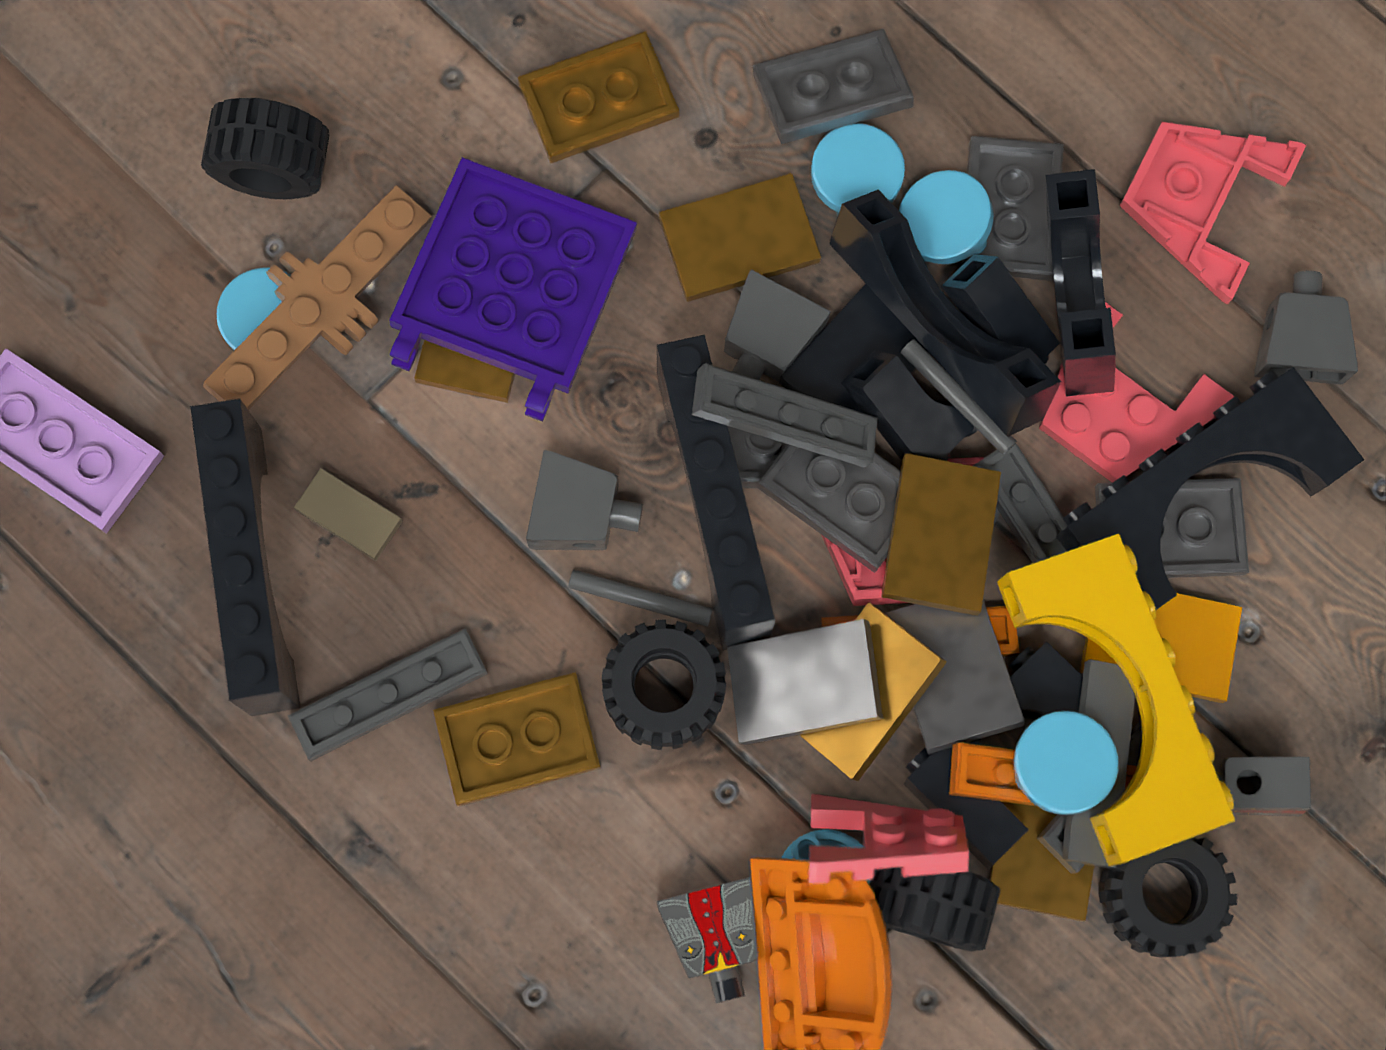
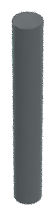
[901,339,1017,455]
[568,569,713,627]

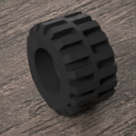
[201,98,330,200]
[602,619,726,750]
[1099,837,1238,958]
[869,867,1001,952]

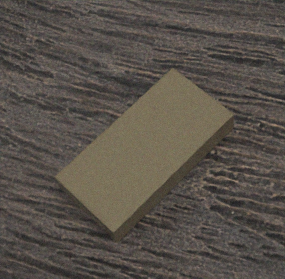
[294,468,403,561]

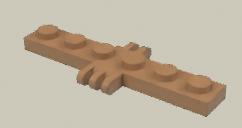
[203,185,432,410]

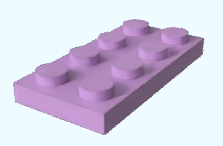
[0,349,164,534]

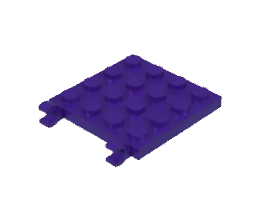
[389,157,637,422]

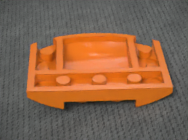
[750,857,893,1050]

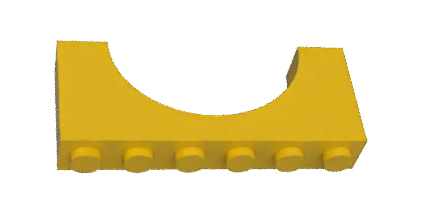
[997,534,1235,866]

